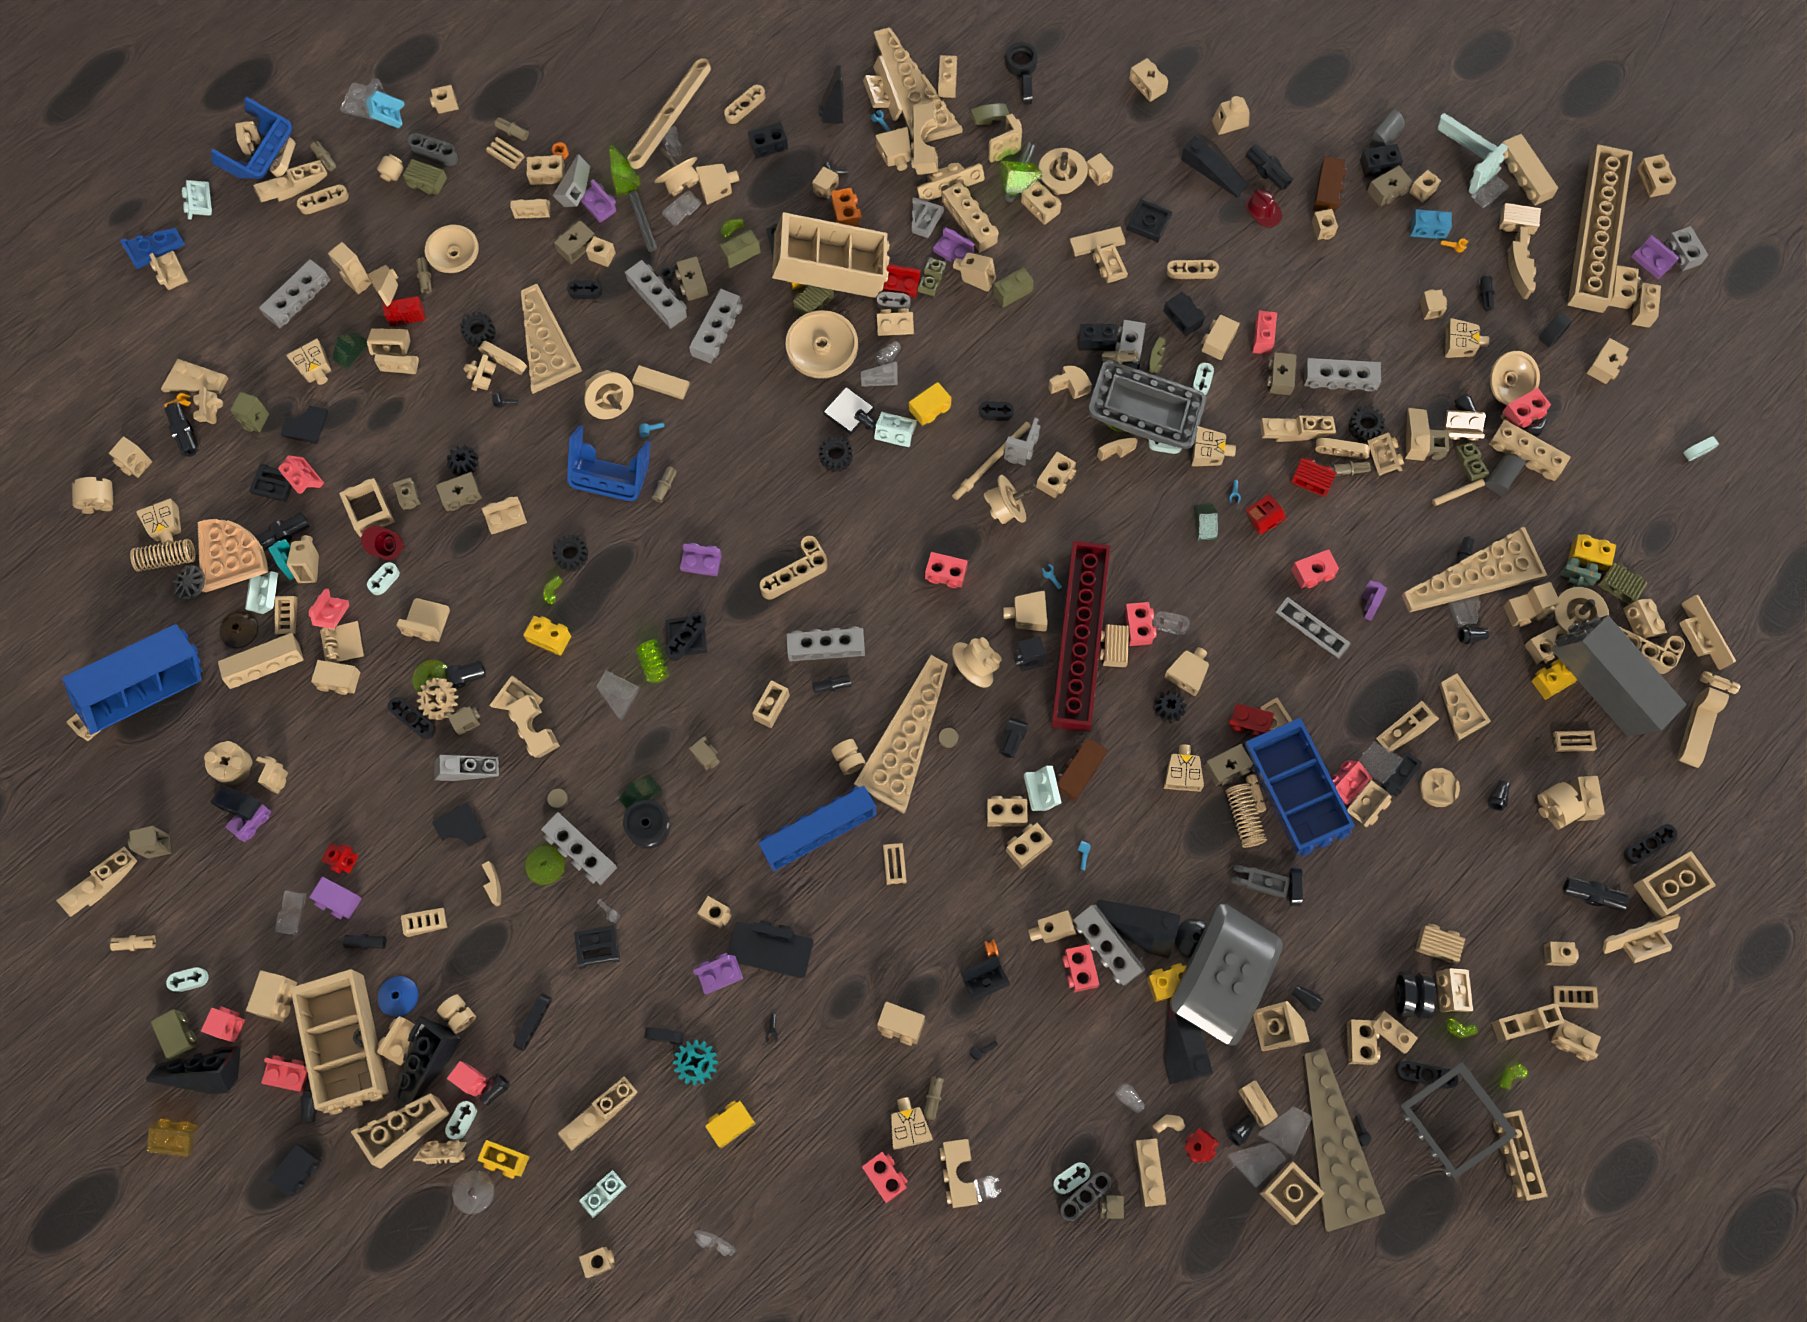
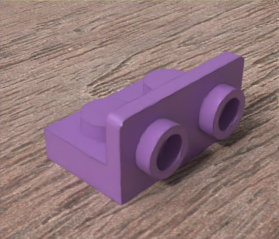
[580,179,617,223]
[933,227,975,264]
[1631,235,1679,280]
[680,543,722,577]
[1361,580,1387,621]
[225,804,271,842]
[693,953,743,994]

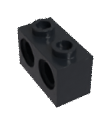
[748,122,788,159]

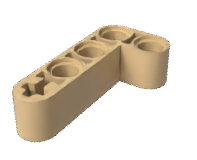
[760,536,828,599]
[1618,626,1685,674]
[1677,687,1729,768]

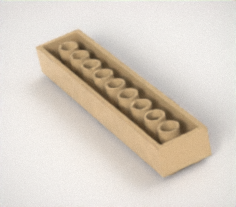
[1567,145,1633,313]

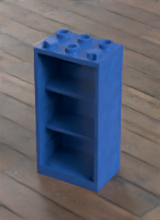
[62,624,202,735]
[1244,718,1355,857]

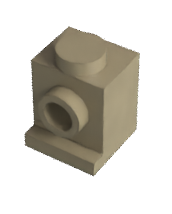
[1427,430,1449,460]
[393,477,421,510]
[447,706,480,736]
[689,736,720,771]
[1100,1196,1124,1219]

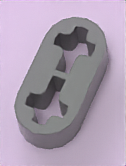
[877,292,910,312]

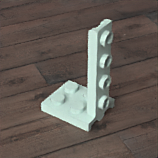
[1438,113,1508,195]

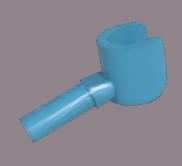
[871,110,891,132]
[639,423,664,437]
[1228,480,1241,504]
[1042,564,1062,590]
[1078,841,1091,870]

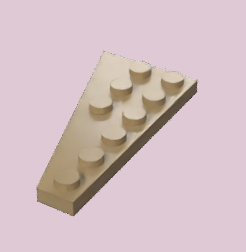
[521,284,582,394]

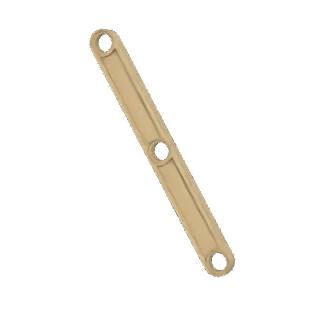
[627,58,711,169]

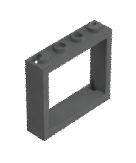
[1401,1062,1518,1179]

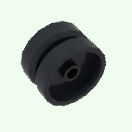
[623,800,670,849]
[1394,971,1435,1019]

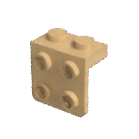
[988,113,1022,162]
[397,598,450,642]

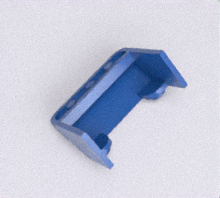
[211,97,292,179]
[567,425,651,501]

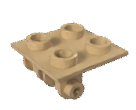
[320,621,364,663]
[414,1140,466,1164]

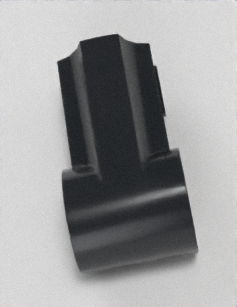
[445,660,486,689]
[998,717,1029,759]

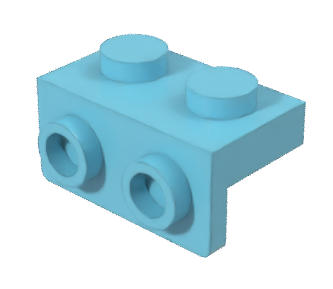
[366,91,405,128]

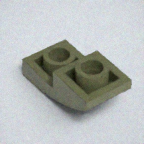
[970,103,1010,125]
[918,258,947,297]
[1148,337,1166,375]
[1456,441,1489,482]

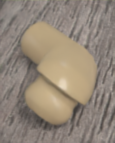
[1152,1114,1185,1134]

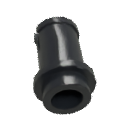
[854,409,877,430]

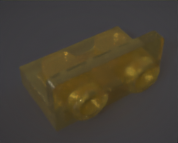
[147,1119,198,1157]

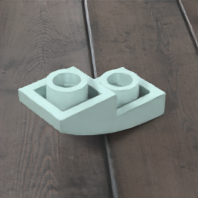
[579,1170,626,1218]

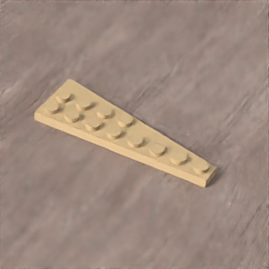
[874,28,962,143]
[1402,527,1547,612]
[854,655,948,814]

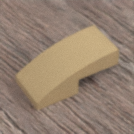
[1097,438,1138,462]
[482,861,501,906]

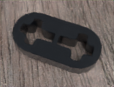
[1022,74,1032,105]
[567,280,602,299]
[979,401,1014,421]
[1289,868,1303,906]
[644,1028,684,1044]

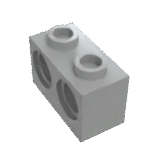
[1665,226,1708,271]

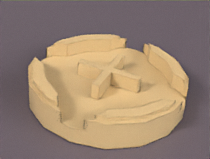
[1419,768,1460,807]

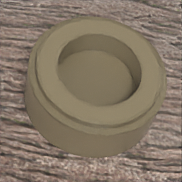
[939,728,958,748]
[547,789,568,809]

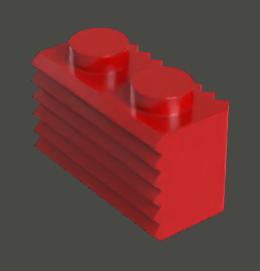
[383,296,426,327]
[1291,458,1337,497]

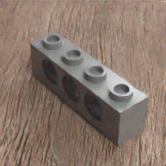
[259,259,330,328]
[625,260,687,329]
[689,289,743,363]
[1304,358,1381,391]
[1276,597,1351,659]
[787,626,865,661]
[541,812,617,885]
[1074,904,1146,986]

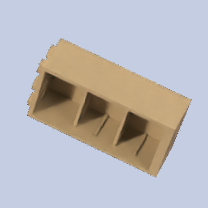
[772,212,889,298]
[291,969,389,1115]

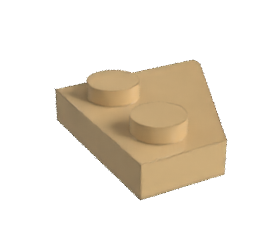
[489,676,543,710]

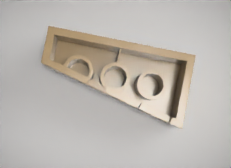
[350,1094,450,1168]

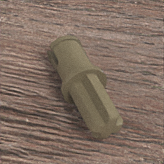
[495,117,529,141]
[310,141,336,171]
[416,257,432,293]
[1102,349,1139,364]
[1332,461,1371,476]
[651,466,677,503]
[923,1077,944,1120]

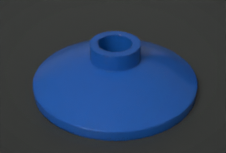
[377,976,419,1017]

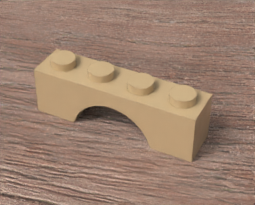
[911,103,938,175]

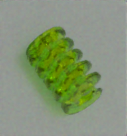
[636,639,670,683]

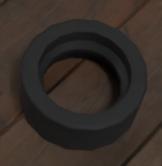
[1005,42,1038,77]
[1538,312,1573,348]

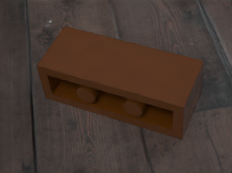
[1313,156,1347,213]
[1056,738,1108,802]

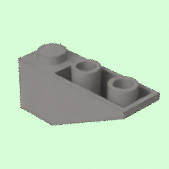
[553,155,590,207]
[434,755,499,781]

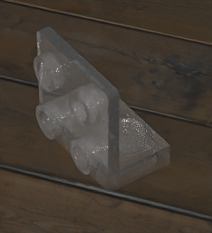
[340,78,385,120]

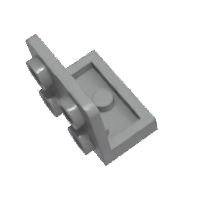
[1004,418,1041,465]

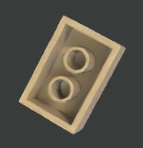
[1633,851,1716,919]

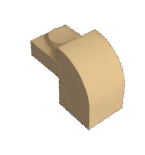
[1048,366,1092,399]

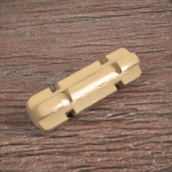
[1700,671,1740,694]
[1246,774,1266,813]

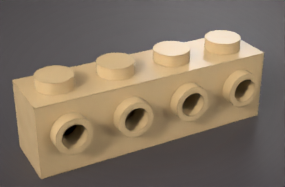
[1503,134,1558,206]
[942,182,999,253]
[1489,420,1571,481]
[218,633,304,689]
[1493,1110,1547,1202]

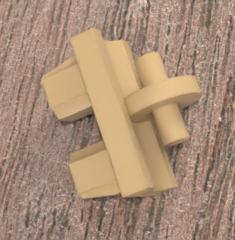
[464,354,497,391]
[194,387,223,424]

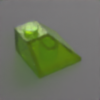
[609,145,640,196]
[1001,161,1043,195]

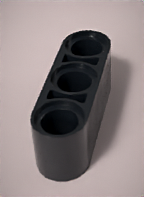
[210,785,262,821]

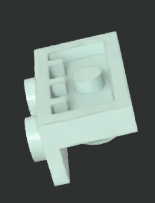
[182,180,212,219]
[874,412,917,447]
[245,571,278,614]
[1024,766,1061,811]

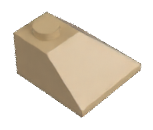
[1253,1001,1309,1051]

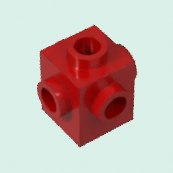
[321,843,359,874]
[1184,1128,1220,1163]

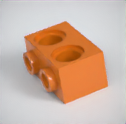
[831,188,862,227]

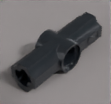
[1246,145,1293,190]
[165,403,199,457]
[255,512,310,551]
[1563,877,1630,911]

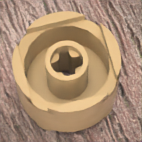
[72,477,113,514]
[204,741,253,785]
[1537,782,1585,830]

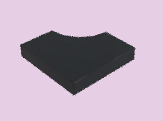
[281,406,328,444]
[432,802,486,846]

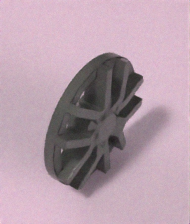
[173,565,205,600]

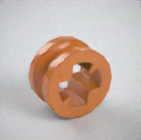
[552,142,569,160]
[984,939,999,958]

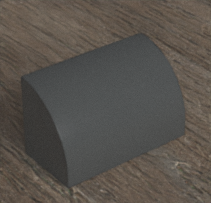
[1370,109,1405,148]
[1484,455,1526,497]

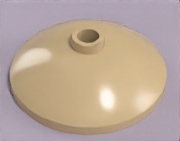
[425,225,479,273]
[1490,351,1540,406]

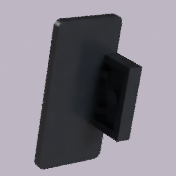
[728,920,814,978]

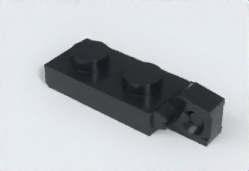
[1382,751,1423,796]

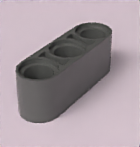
[408,133,459,166]
[1059,1172,1111,1221]

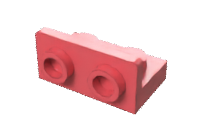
[278,455,324,494]
[309,588,349,629]
[1331,760,1373,806]
[261,1055,308,1092]

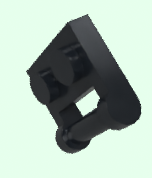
[249,464,292,502]
[574,925,620,969]

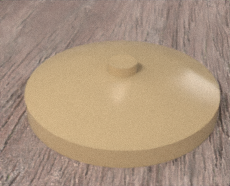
[786,310,858,378]

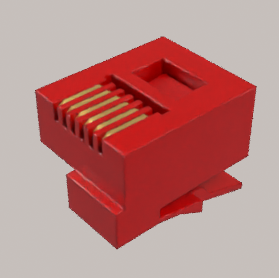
[1245,494,1288,535]

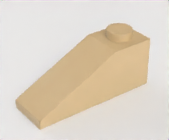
[367,265,398,306]
[1405,408,1430,461]
[1376,701,1439,753]

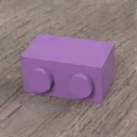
[309,876,362,919]

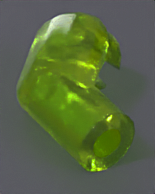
[721,218,744,237]
[543,576,562,604]
[1446,1018,1478,1038]
[1500,1064,1528,1090]

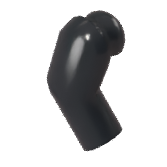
[1522,418,1547,436]

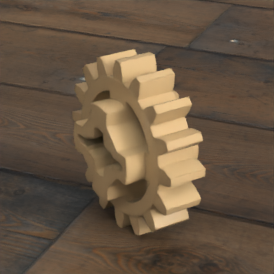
[417,678,458,720]

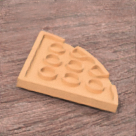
[198,519,268,592]

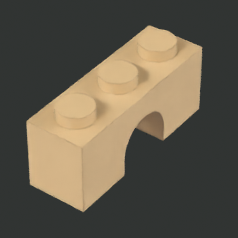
[328,242,372,295]
[507,695,560,758]
[1491,1003,1565,1042]
[1133,1138,1166,1207]
[940,1139,978,1208]

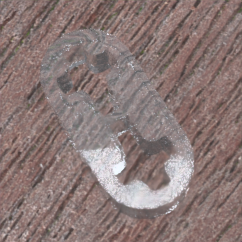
[1153,611,1190,634]

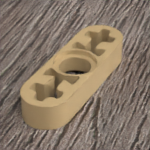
[724,85,765,124]
[270,136,296,177]
[297,185,349,214]
[1166,260,1219,279]
[478,341,527,375]
[1315,438,1370,459]

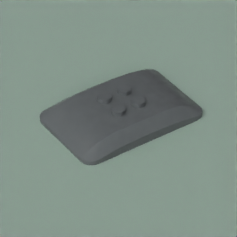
[1088,361,1206,449]
[1170,904,1283,1046]

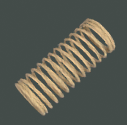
[130,539,196,572]
[1225,783,1267,847]

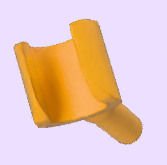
[1441,239,1468,253]
[164,393,191,407]

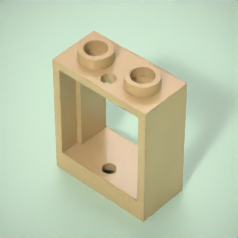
[339,478,395,537]

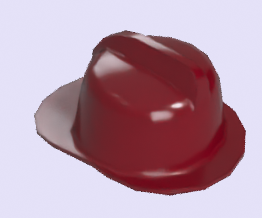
[1245,189,1282,227]
[361,526,405,560]

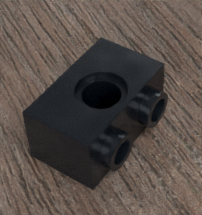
[1078,324,1117,351]
[1014,636,1046,672]

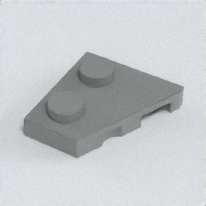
[912,197,944,238]
[861,362,898,387]

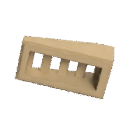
[275,596,297,634]
[401,908,447,937]
[1553,986,1598,1009]

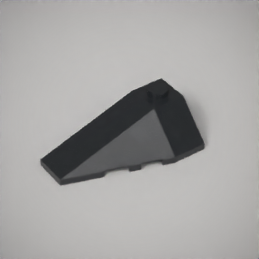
[819,65,844,123]
[1181,135,1248,198]
[1097,900,1180,958]
[1164,998,1213,1085]
[394,1016,462,1108]
[146,1046,240,1094]

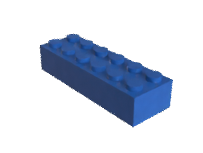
[758,786,877,872]

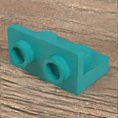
[268,539,295,580]

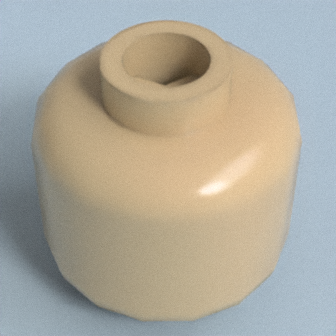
[377,154,404,182]

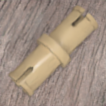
[110,935,156,951]

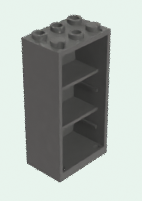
[1551,615,1687,736]

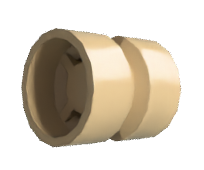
[831,739,866,775]
[437,994,476,1034]

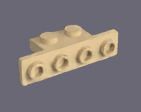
[863,56,902,121]
[917,163,985,202]
[1679,595,1736,670]
[1602,914,1680,963]

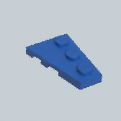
[120,228,185,269]

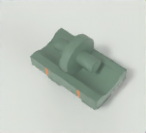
[1560,557,1601,588]

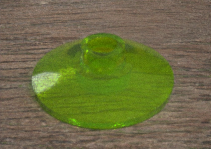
[412,660,447,692]
[525,846,565,885]

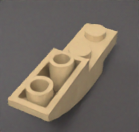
[253,160,327,202]
[1508,227,1536,299]
[1259,416,1336,442]
[56,847,137,917]
[558,1076,638,1151]

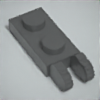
[1231,865,1290,899]

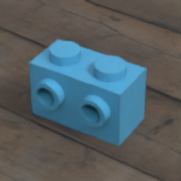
[1410,209,1452,239]

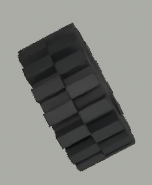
[460,312,496,348]
[1349,406,1385,442]
[819,436,853,472]
[552,535,588,572]

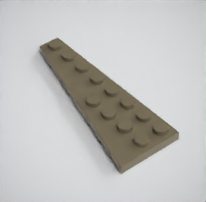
[1303,1048,1385,1232]

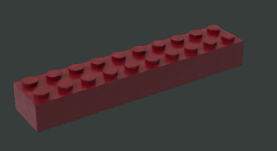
[1051,541,1111,732]

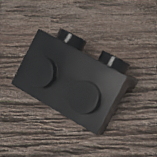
[961,956,1010,1002]

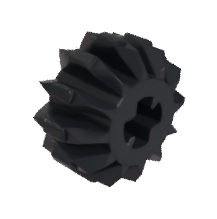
[447,445,479,476]
[1153,690,1187,724]

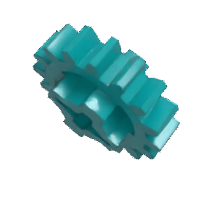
[673,1040,719,1086]

